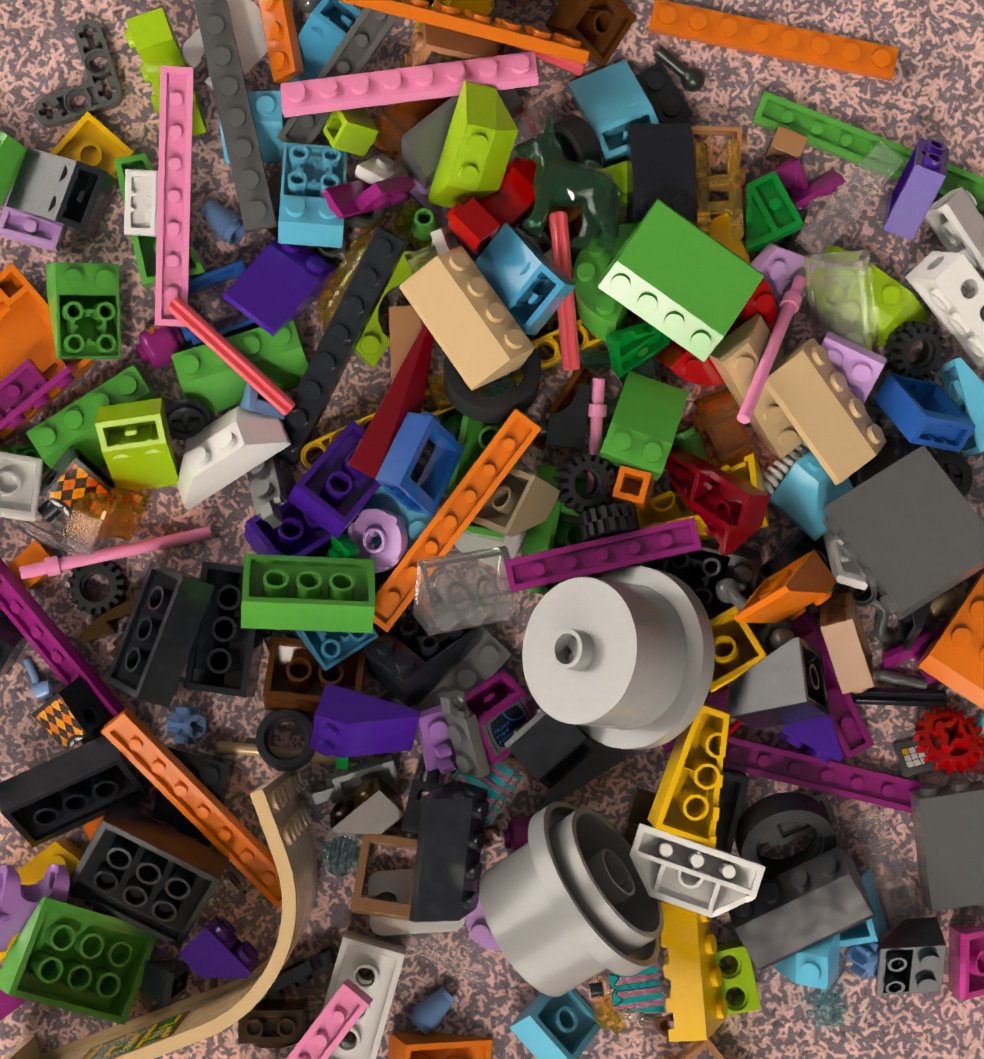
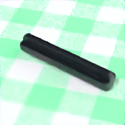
[851,687,947,707]

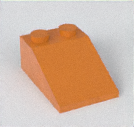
[734,550,837,623]
[388,1031,493,1059]

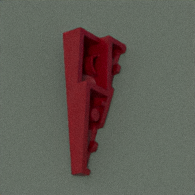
[348,324,434,479]
[664,444,770,555]

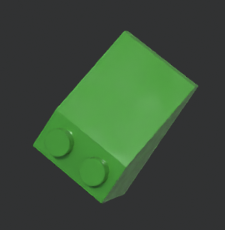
[598,371,689,481]

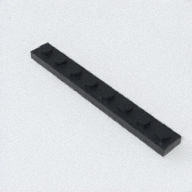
[276,226,409,466]

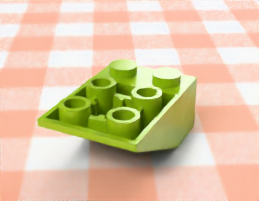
[95,398,179,494]

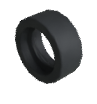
[545,115,602,180]
[255,708,316,772]

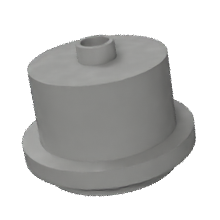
[522,566,715,750]
[479,801,664,997]

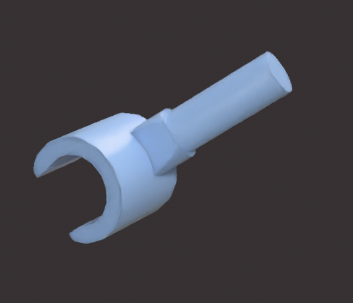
[23,658,54,699]

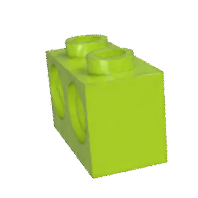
[715,940,761,1016]

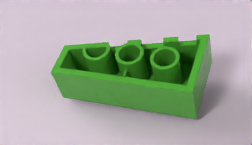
[114,153,206,289]

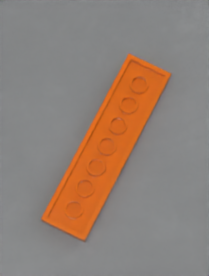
[338,0,590,64]

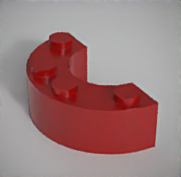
[446,152,558,256]
[656,279,777,386]

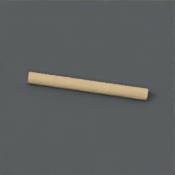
[217,740,336,764]

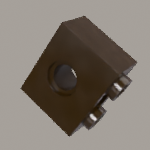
[238,999,309,1048]

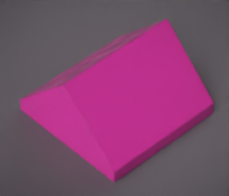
[948,926,984,1000]

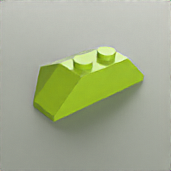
[427,80,519,208]
[811,244,930,348]

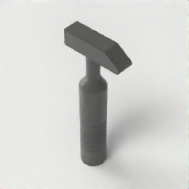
[874,668,927,690]

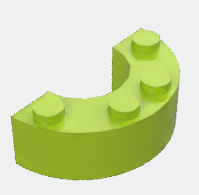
[124,7,207,137]
[354,251,434,369]

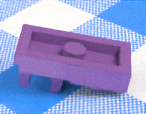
[418,705,456,774]

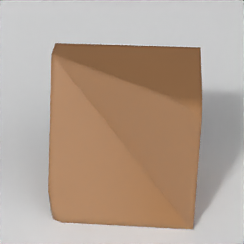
[765,126,808,158]

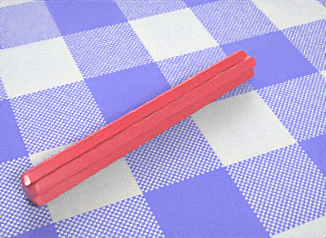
[549,211,580,371]
[168,297,295,415]

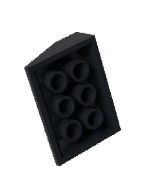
[68,799,229,948]

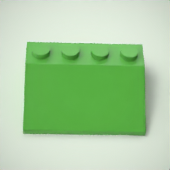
[598,199,764,362]
[0,896,157,1025]

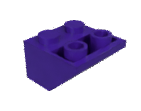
[772,716,843,763]
[178,916,260,978]

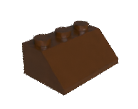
[263,636,366,714]

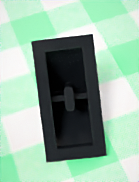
[140,960,190,1006]

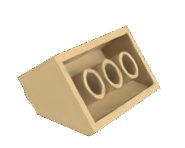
[399,245,535,391]
[709,313,804,459]
[764,338,886,485]

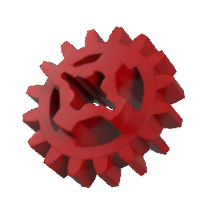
[913,706,984,774]

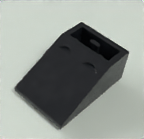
[6,147,116,239]
[659,540,762,615]
[363,598,478,707]

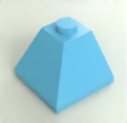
[769,451,854,541]
[774,933,840,990]

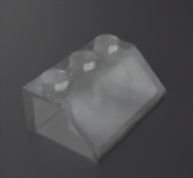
[804,250,878,352]
[413,546,519,635]

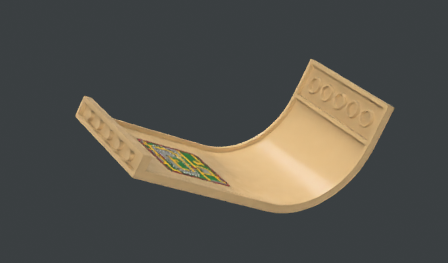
[3,771,318,1059]

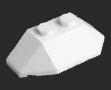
[177,406,291,510]
[629,823,766,918]

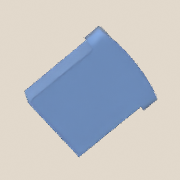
[240,382,285,419]

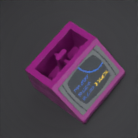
[464,669,535,766]

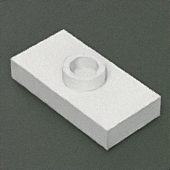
[354,153,408,185]
[124,169,158,237]

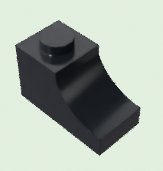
[537,384,591,449]

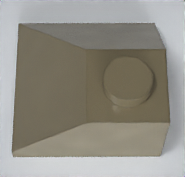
[471,468,561,537]

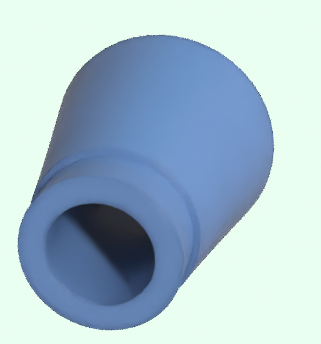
[201,200,246,245]
[408,986,455,1035]

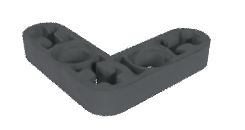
[34,19,124,128]

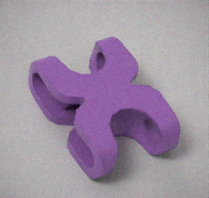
[0,864,70,952]

